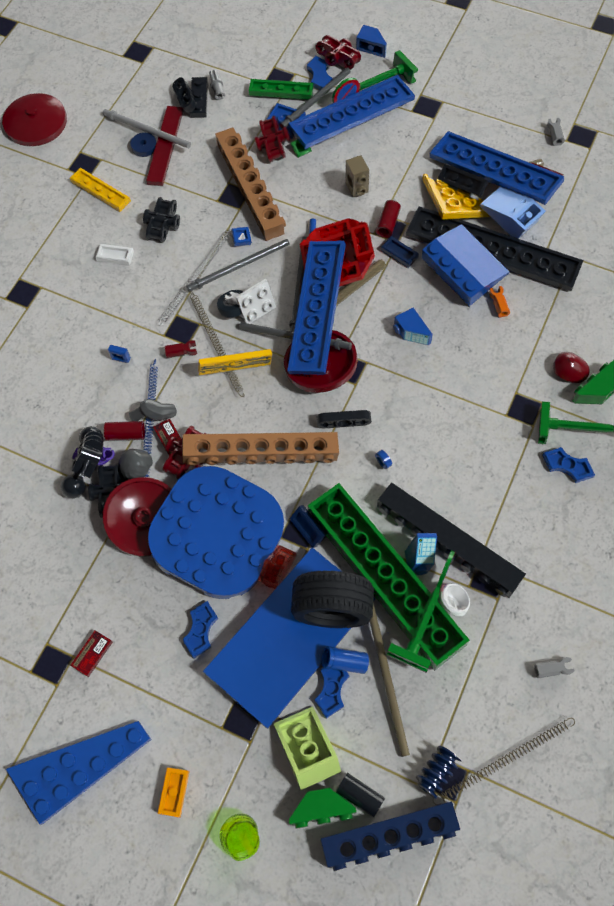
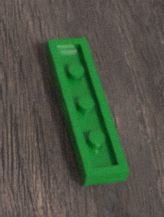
[249,79,313,99]

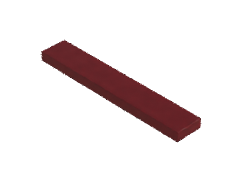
[146,106,184,186]

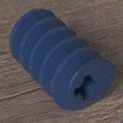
[416,746,462,799]

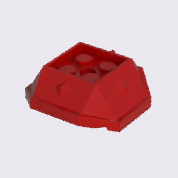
[300,218,375,286]

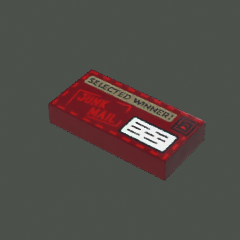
[153,419,181,456]
[70,630,113,678]

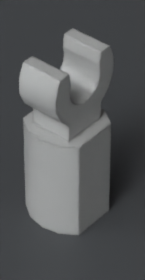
[547,118,565,146]
[534,657,575,678]

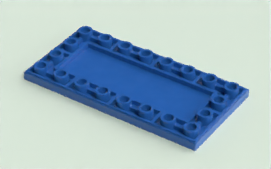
[203,547,375,729]

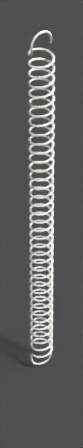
[159,228,231,326]

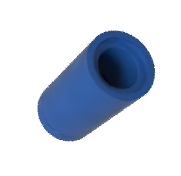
[322,647,369,674]

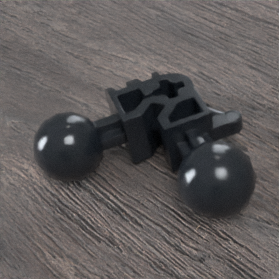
[60,426,104,499]

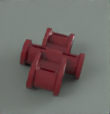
[315,35,361,70]
[255,116,290,162]
[163,425,207,480]

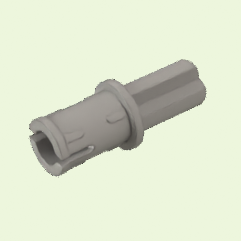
[209,69,225,100]

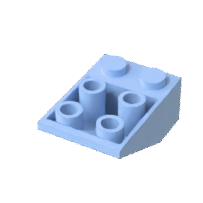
[479,186,546,239]

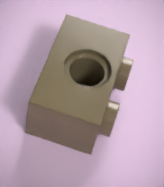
[345,155,369,198]

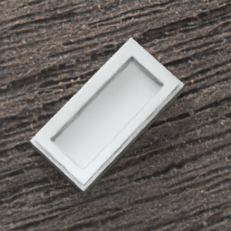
[96,244,134,265]

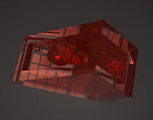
[258,545,298,589]

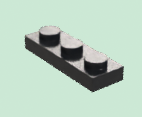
[190,77,208,118]
[437,164,489,198]

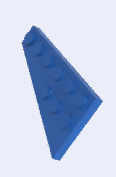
[6,721,152,825]

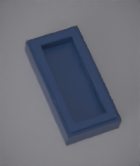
[381,236,419,268]
[289,505,327,548]

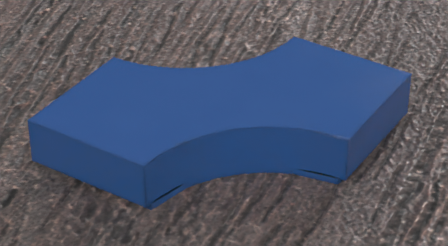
[307,56,333,90]
[542,447,595,483]
[183,601,218,658]
[315,668,350,719]

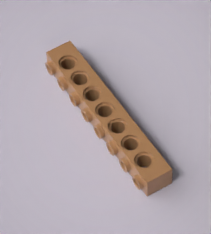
[215,127,286,241]
[183,432,339,465]

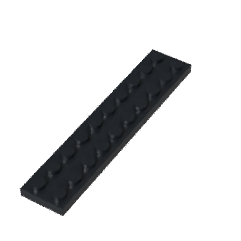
[406,206,584,291]

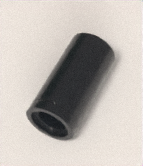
[336,772,385,818]

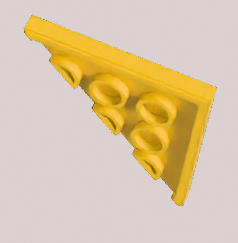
[422,174,491,219]

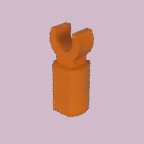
[489,286,510,318]

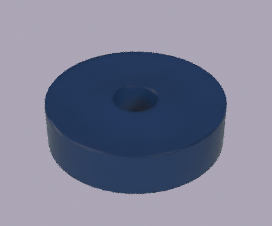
[130,132,157,157]

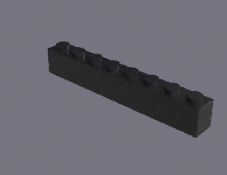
[377,482,526,598]

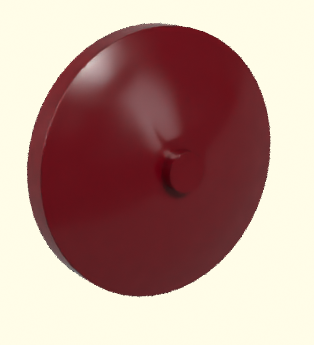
[2,93,67,146]
[284,330,358,393]
[103,477,172,557]

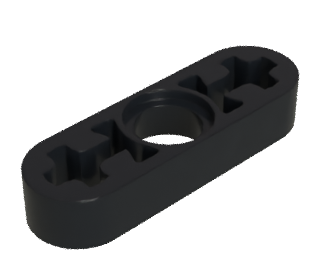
[172,77,197,113]
[316,410,372,429]

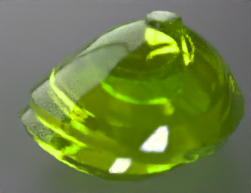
[220,814,260,861]

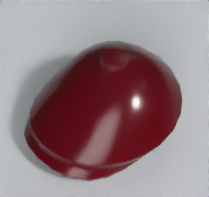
[553,352,590,383]

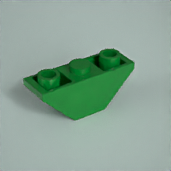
[572,360,614,405]
[289,788,357,829]

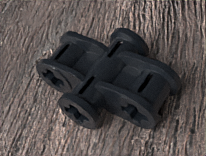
[143,197,180,242]
[88,463,127,518]

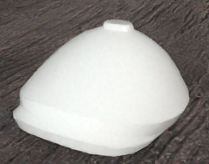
[439,583,470,616]

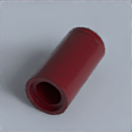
[375,200,401,238]
[104,421,145,441]

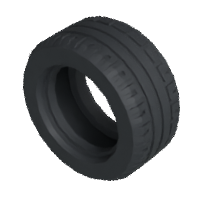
[291,571,374,628]

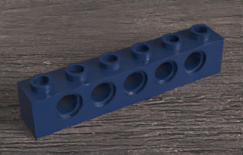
[321,801,461,871]

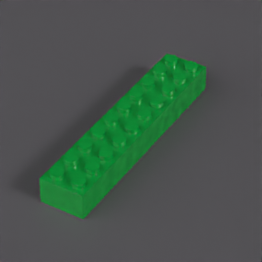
[307,483,470,671]

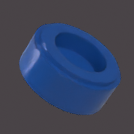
[375,449,392,469]

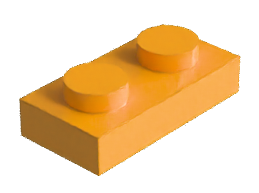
[158,767,190,818]

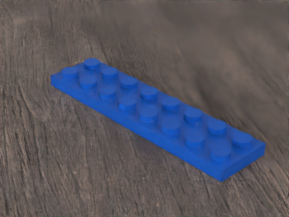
[289,75,415,149]
[429,131,564,205]
[287,241,346,375]

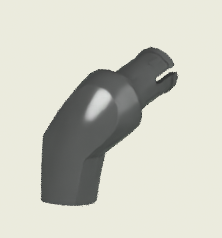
[129,399,177,421]

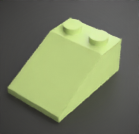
[274,706,341,790]

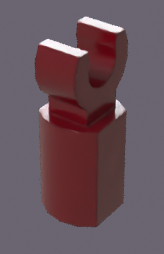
[165,340,197,358]

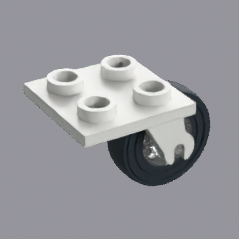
[217,279,276,324]

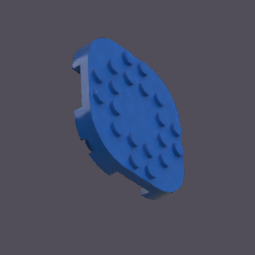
[148,466,284,599]

